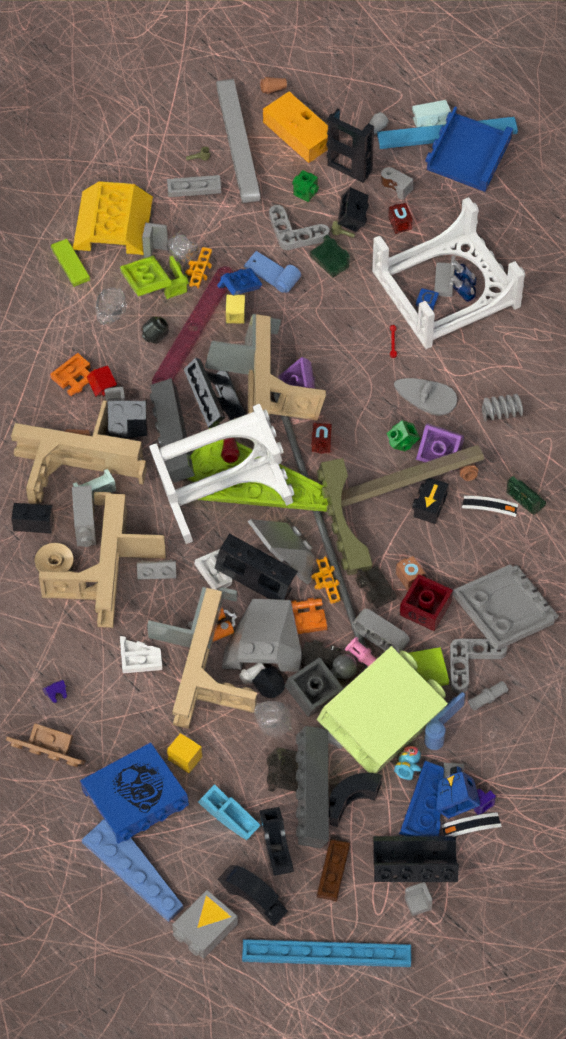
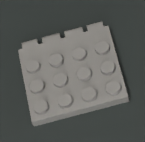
[453,564,558,651]

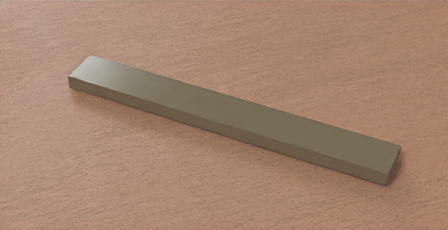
[341,445,484,507]

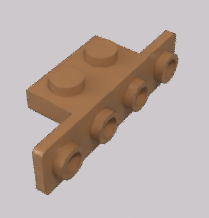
[6,723,86,767]

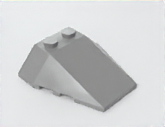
[248,519,315,585]
[222,599,302,672]

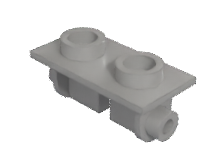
[137,559,176,579]

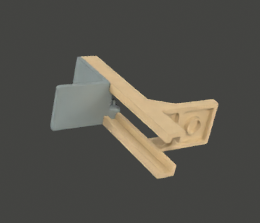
[205,314,326,420]
[147,587,257,729]

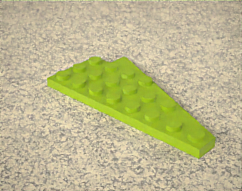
[187,428,328,512]

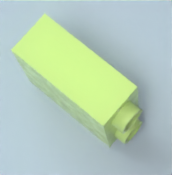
[317,646,448,774]

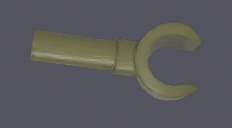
[186,146,211,161]
[331,221,356,238]

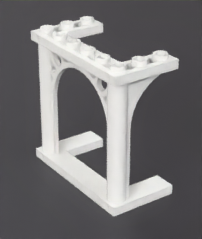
[372,197,525,349]
[149,404,294,544]

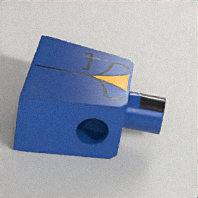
[436,766,480,819]

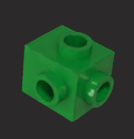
[292,170,319,202]
[386,420,421,452]

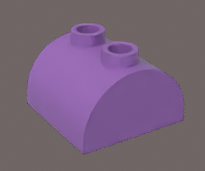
[279,357,316,389]
[416,423,464,462]

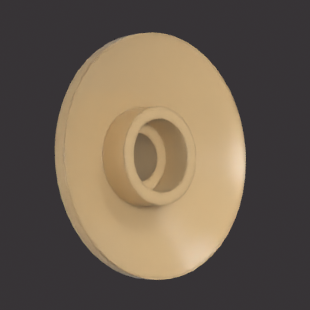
[35,543,74,572]

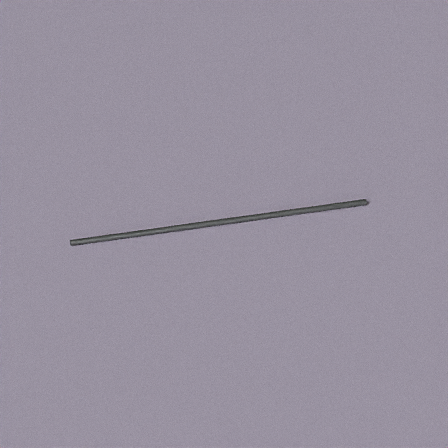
[273,392,368,668]

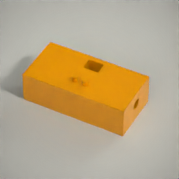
[263,91,328,163]

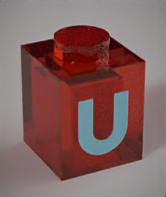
[388,203,413,234]
[312,423,332,454]

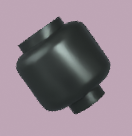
[142,316,169,344]

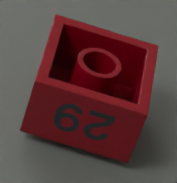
[400,574,453,632]

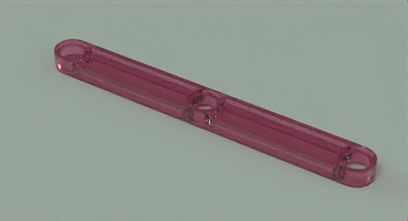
[152,266,233,385]

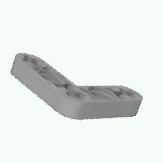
[269,205,330,250]
[450,639,507,694]

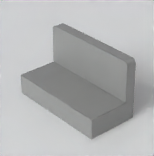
[142,223,168,258]
[434,256,455,297]

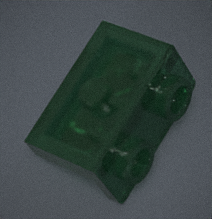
[310,235,350,278]
[506,476,546,516]

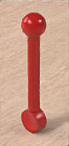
[390,325,397,358]

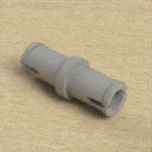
[468,681,508,711]

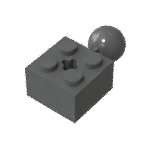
[285,654,358,717]

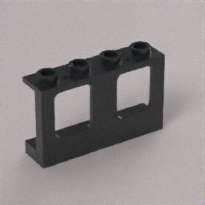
[326,108,374,183]
[184,358,247,428]
[214,533,298,600]
[373,836,459,882]

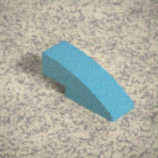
[198,784,260,840]

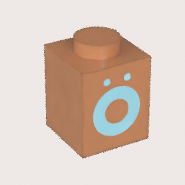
[396,556,425,591]

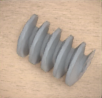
[482,394,523,421]

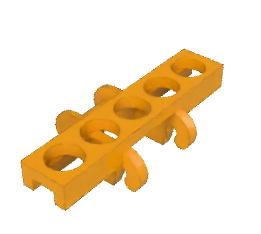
[185,247,212,288]
[311,556,341,604]

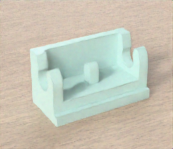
[412,100,451,128]
[73,469,116,501]

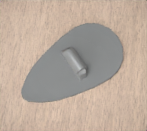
[394,378,457,416]

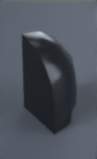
[252,666,285,698]

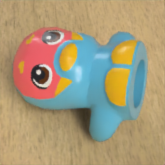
[394,746,422,780]

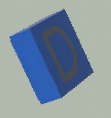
[416,288,439,310]

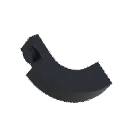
[217,865,288,926]

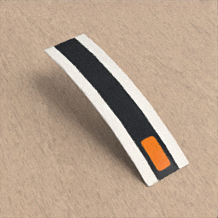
[462,496,518,517]
[441,813,502,836]

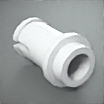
[239,663,265,684]

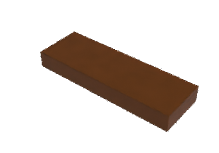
[317,839,350,902]

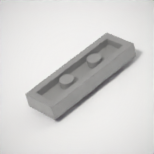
[167,175,221,197]

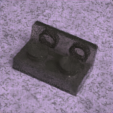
[356,566,397,609]
[301,639,343,670]
[267,747,298,792]

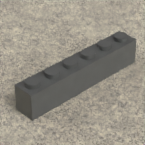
[149,378,195,483]
[296,726,329,849]

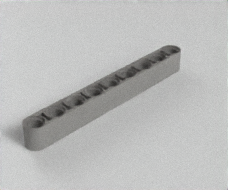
[216,79,260,204]

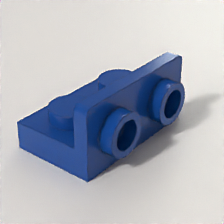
[217,268,262,296]

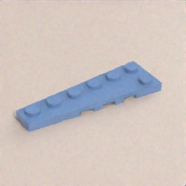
[82,819,183,922]

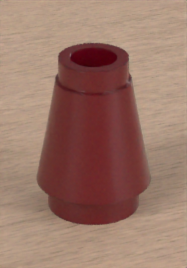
[221,437,240,463]

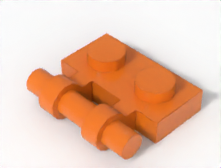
[50,353,95,396]
[291,597,327,634]

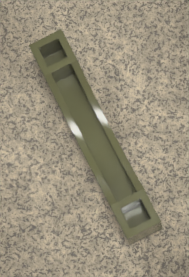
[317,458,372,576]

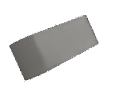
[352,609,410,653]

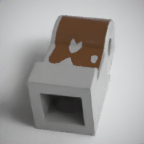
[381,167,413,200]

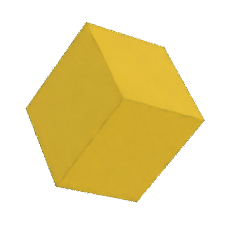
[167,733,202,773]

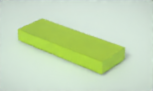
[51,239,90,287]

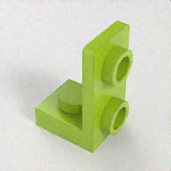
[164,256,189,299]

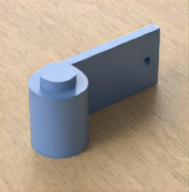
[244,251,301,293]
[424,692,465,750]

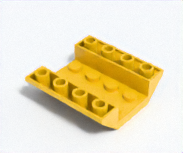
[73,181,153,255]

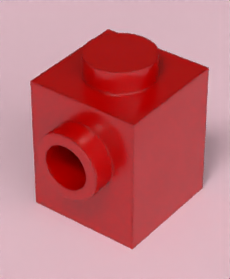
[87,365,117,397]

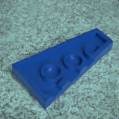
[399,761,444,836]

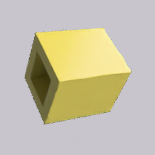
[226,295,245,324]

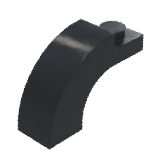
[329,773,382,828]
[259,807,294,876]

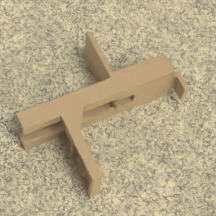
[11,400,147,504]
[39,492,166,628]

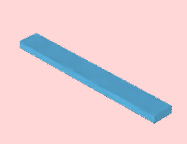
[377,117,518,149]
[242,939,411,967]

